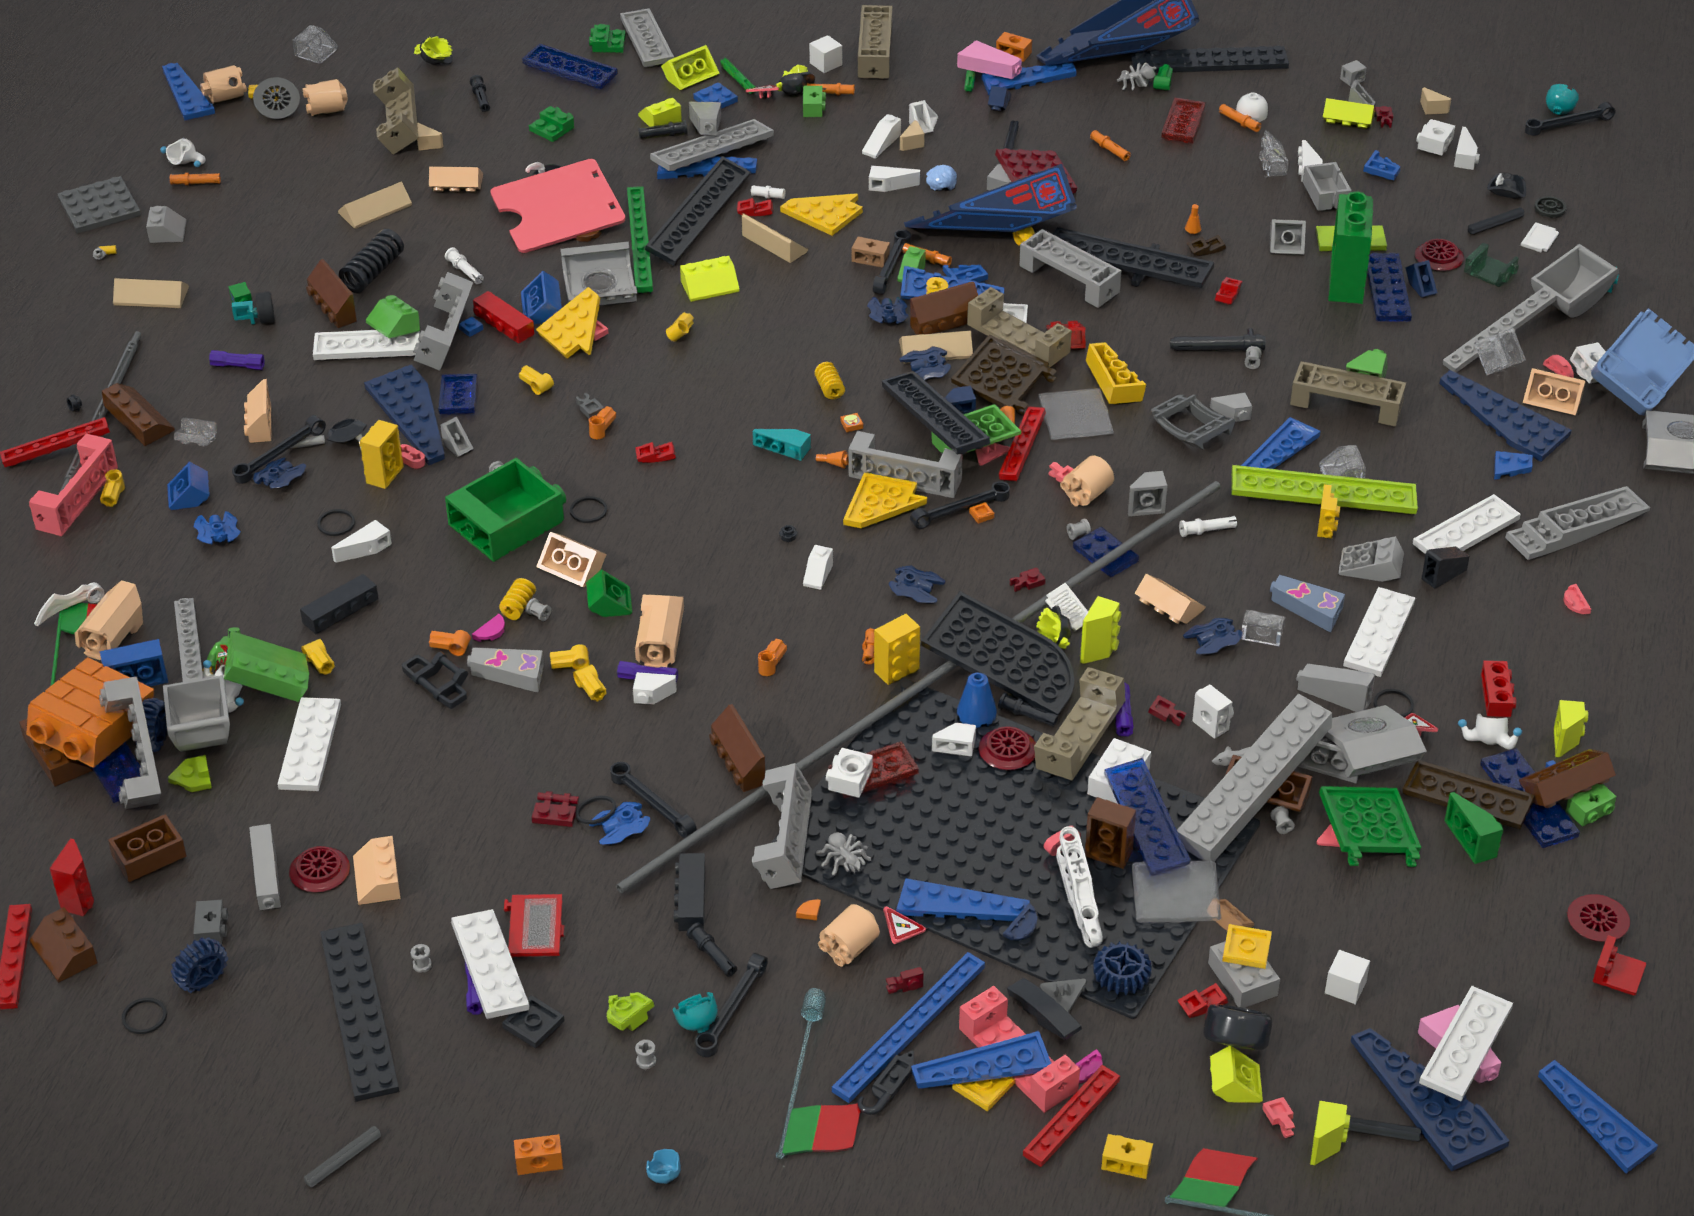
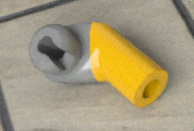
[93,245,117,260]

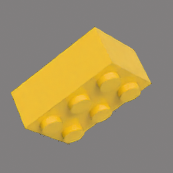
[360,420,404,489]
[874,614,920,685]

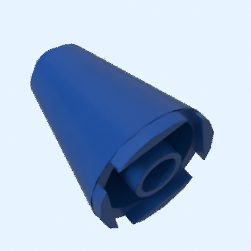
[957,673,997,728]

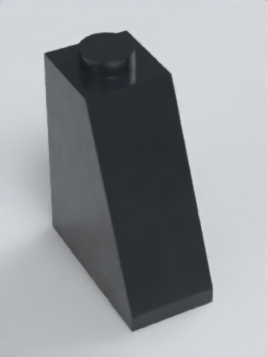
[1421,546,1470,589]

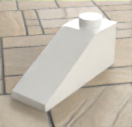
[862,114,901,158]
[1454,127,1480,170]

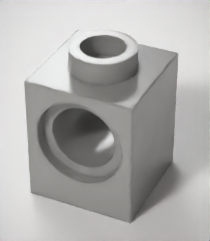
[1340,60,1367,86]

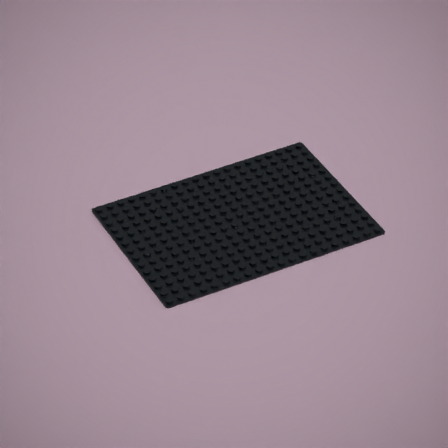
[771,678,1260,1019]

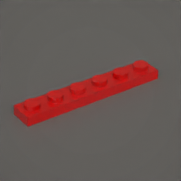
[999,407,1046,481]
[0,417,110,467]
[0,904,32,1009]
[1023,1065,1120,1167]

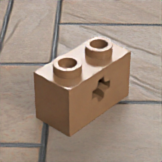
[852,237,890,268]

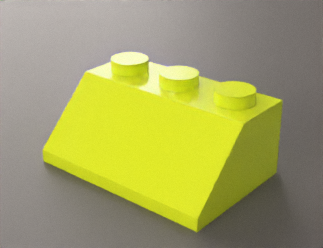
[661,45,719,90]
[1323,98,1375,129]
[680,256,740,302]
[1080,596,1121,664]

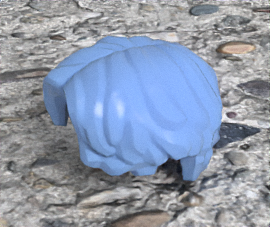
[926,165,957,191]

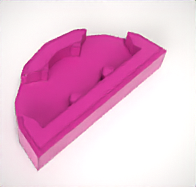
[472,614,505,642]
[1076,1049,1103,1083]

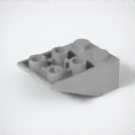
[1338,536,1404,582]

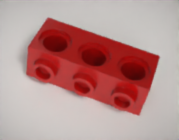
[1481,660,1516,717]

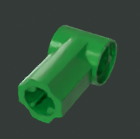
[1153,64,1173,91]

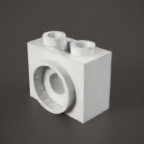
[1416,119,1455,156]
[1570,343,1606,384]
[1193,685,1234,739]
[826,748,873,797]

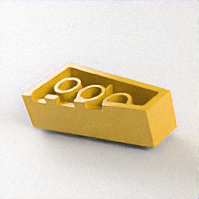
[1086,343,1146,404]

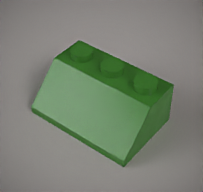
[366,295,420,339]
[1346,349,1388,378]

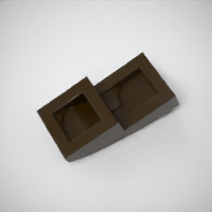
[1187,235,1226,256]

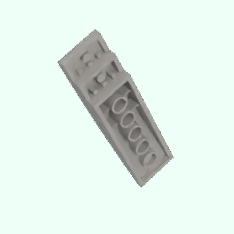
[1505,486,1650,560]

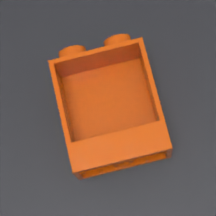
[26,657,154,768]

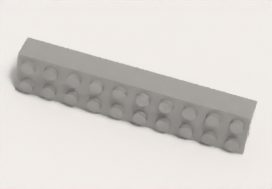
[1176,694,1332,865]

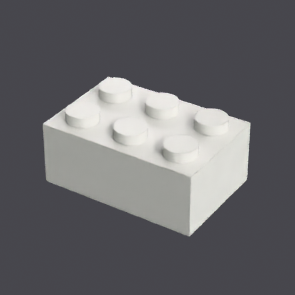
[1087,738,1151,806]

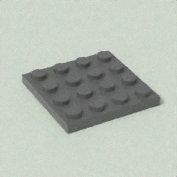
[57,176,141,234]

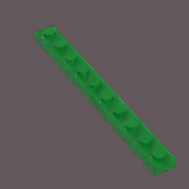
[627,187,653,293]

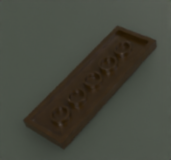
[1403,760,1535,830]

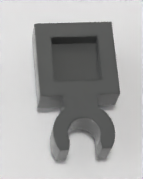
[576,393,604,418]

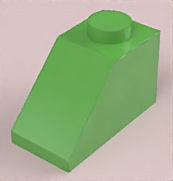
[897,246,926,282]

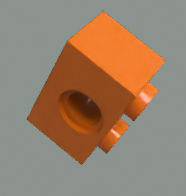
[996,32,1032,62]
[514,1134,563,1175]

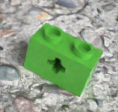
[803,86,826,117]
[1566,783,1617,827]

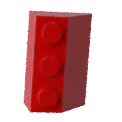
[50,838,94,916]

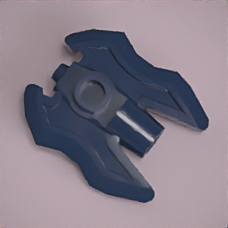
[867,297,909,323]
[899,346,951,381]
[253,457,306,489]
[889,565,946,603]
[1183,618,1243,654]

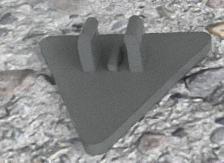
[1040,979,1087,1013]

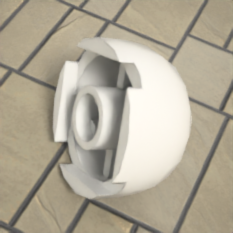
[1236,93,1268,122]

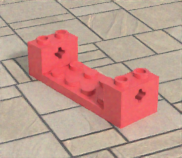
[29,434,118,536]
[959,986,1080,1113]

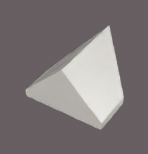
[909,100,938,134]

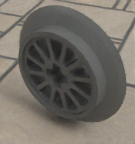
[253,77,300,119]

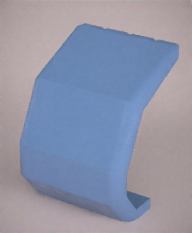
[1591,308,1694,415]

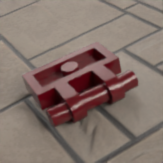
[532,791,579,827]

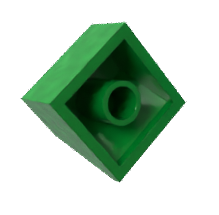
[586,569,632,617]

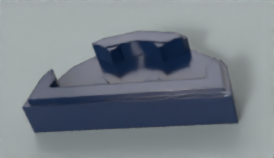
[1003,902,1037,940]

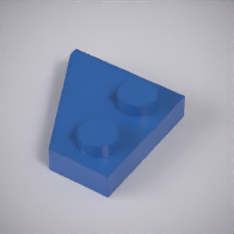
[1363,150,1400,180]
[943,265,988,283]
[1494,451,1533,480]

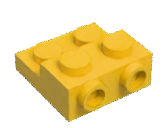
[1317,484,1340,538]

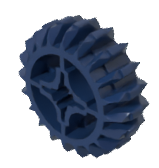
[135,698,168,752]
[171,937,229,993]
[1093,941,1152,995]

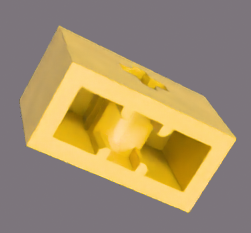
[1101,1134,1153,1179]

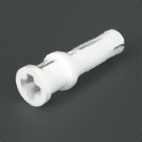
[445,247,484,284]
[1179,516,1237,537]

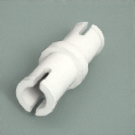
[751,185,786,199]

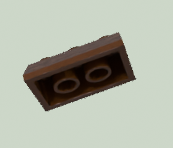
[29,907,97,983]

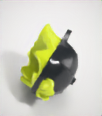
[414,36,453,65]
[776,65,815,95]
[1036,605,1072,649]

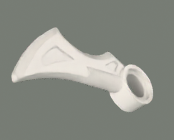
[34,582,105,626]

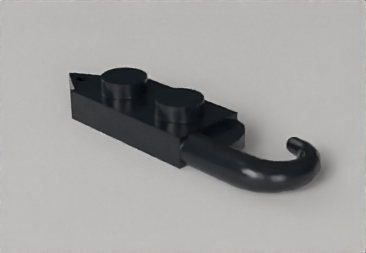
[857,1051,915,1115]

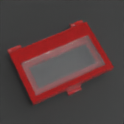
[504,894,564,958]

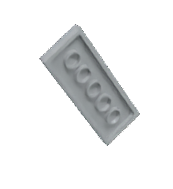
[620,8,674,67]

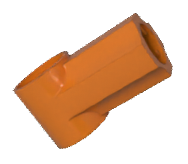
[589,406,616,439]
[429,630,471,656]
[758,639,787,676]

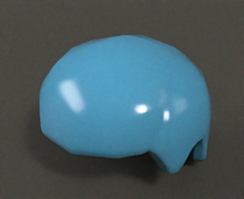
[646,1149,681,1184]

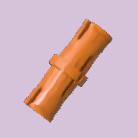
[862,628,875,664]

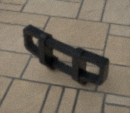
[402,651,468,709]

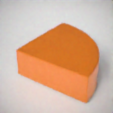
[796,900,821,920]

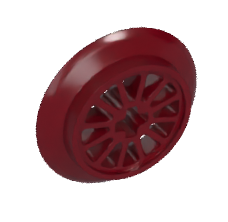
[1415,239,1464,271]
[979,726,1036,770]
[289,846,350,892]
[1567,894,1630,942]

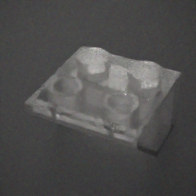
[1259,131,1288,176]
[1474,328,1526,375]

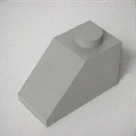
[1210,393,1252,422]

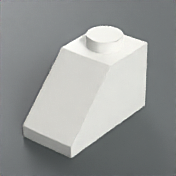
[803,545,833,590]
[633,672,677,704]
[932,723,976,756]

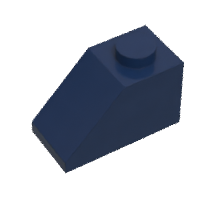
[988,86,1011,111]
[1405,260,1437,297]
[945,386,976,414]

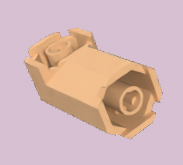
[75,580,143,660]
[635,595,684,668]

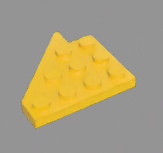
[780,194,863,236]
[536,287,600,359]
[843,472,927,528]

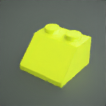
[638,98,682,127]
[1553,700,1588,757]
[1210,1046,1263,1103]
[1310,1101,1350,1165]

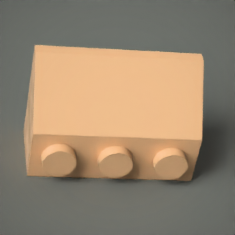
[429,167,483,192]
[1523,368,1586,416]
[244,379,271,443]
[537,532,606,587]
[1135,574,1206,624]
[353,836,401,905]

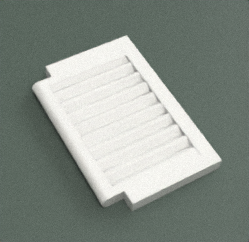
[1521,222,1559,252]
[1045,583,1088,632]

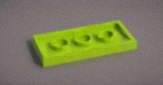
[1315,226,1387,251]

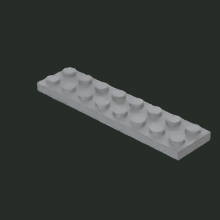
[650,119,774,171]

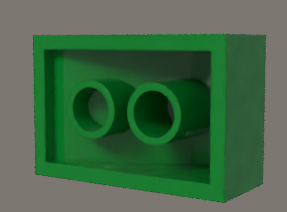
[1445,792,1503,864]

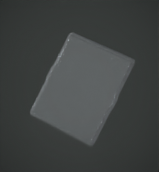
[1038,388,1114,440]
[1132,861,1221,922]

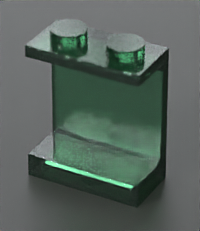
[1464,243,1519,287]

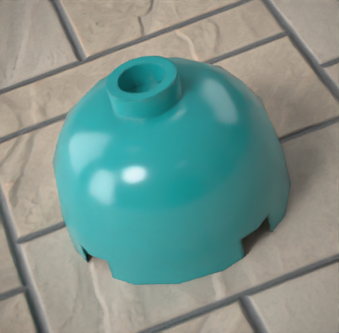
[1546,84,1579,115]
[673,992,718,1033]

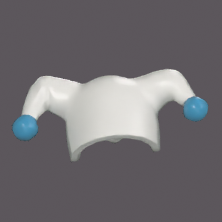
[160,138,206,167]
[203,660,244,713]
[1458,714,1522,750]

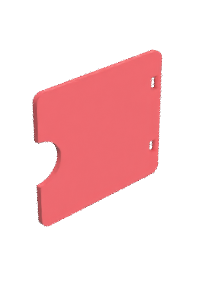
[491,159,625,253]

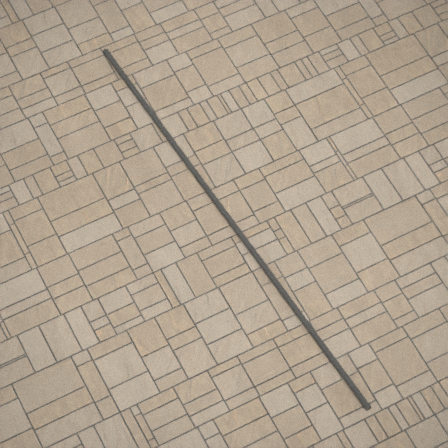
[616,481,1221,893]

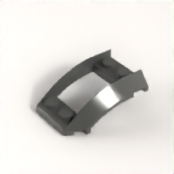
[1151,394,1235,450]

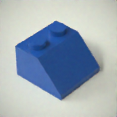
[167,462,210,510]

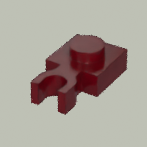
[1375,106,1393,128]
[1009,567,1046,592]
[1148,695,1186,726]
[886,967,924,994]

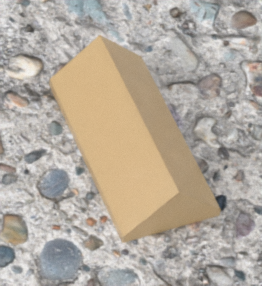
[338,181,412,229]
[742,214,808,263]
[113,278,189,308]
[899,331,973,364]

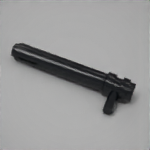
[1170,328,1266,352]

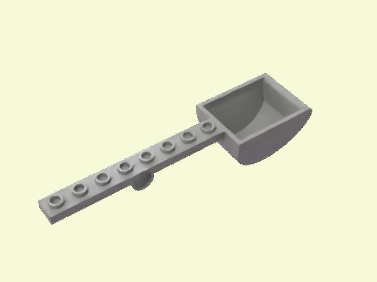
[1443,244,1619,373]
[163,598,230,752]

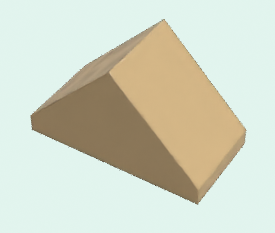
[1420,87,1451,115]
[900,120,924,151]
[417,123,443,150]

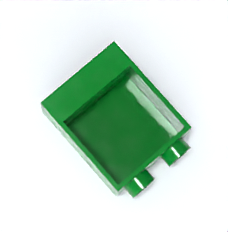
[1328,192,1373,304]
[445,458,566,562]

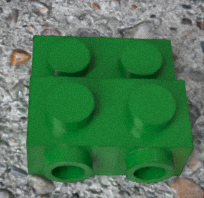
[589,24,626,53]
[529,106,574,142]

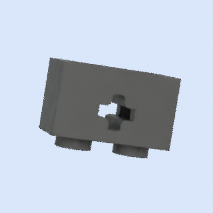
[193,900,228,946]

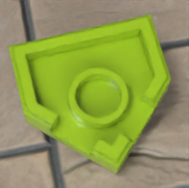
[168,755,212,792]
[607,992,654,1031]

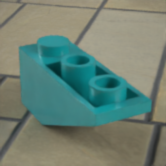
[753,429,811,461]

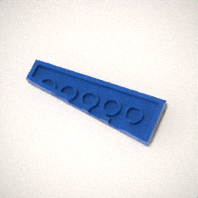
[982,62,1077,95]
[162,63,215,120]
[657,156,757,179]
[901,266,1004,299]
[1241,417,1320,469]
[896,878,1030,921]
[911,1031,1051,1089]
[1538,1060,1658,1174]

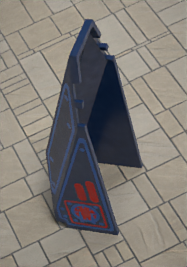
[1036,0,1200,65]
[904,164,1077,232]

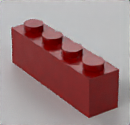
[473,291,535,343]

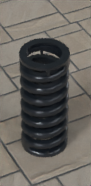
[338,229,404,293]

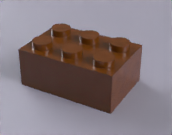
[1085,797,1136,869]
[108,814,187,882]

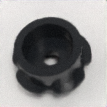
[66,394,82,411]
[779,525,797,542]

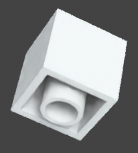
[809,35,842,73]
[1325,950,1370,1004]

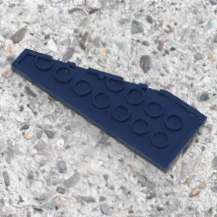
[364,364,445,465]
[1439,370,1571,462]
[1351,1028,1510,1171]

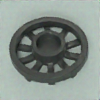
[1534,196,1566,218]

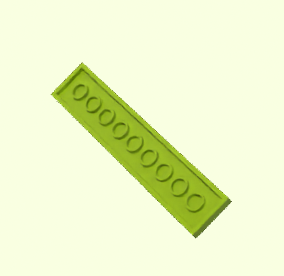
[1231,465,1418,514]

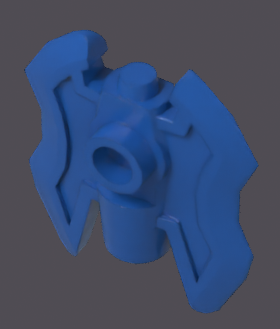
[194,511,241,544]
[589,802,650,845]

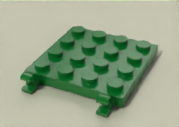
[1319,786,1421,867]

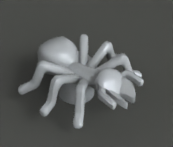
[1117,63,1156,90]
[816,832,871,875]

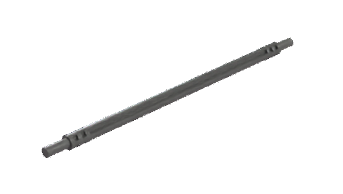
[60,331,142,491]

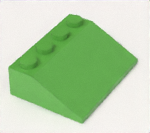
[932,404,1021,453]
[224,631,309,702]

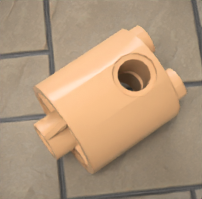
[200,65,247,104]
[302,79,348,116]
[1060,455,1114,506]
[818,904,880,967]

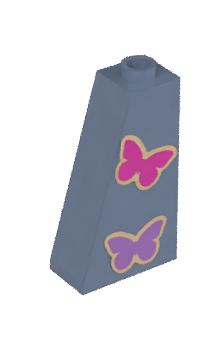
[1270,575,1345,632]

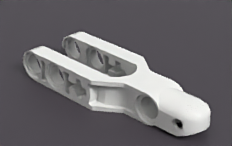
[1056,827,1103,948]

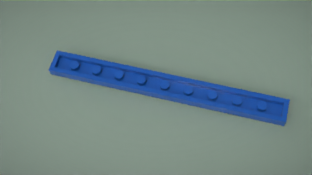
[832,952,985,1103]

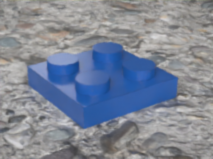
[694,82,738,109]

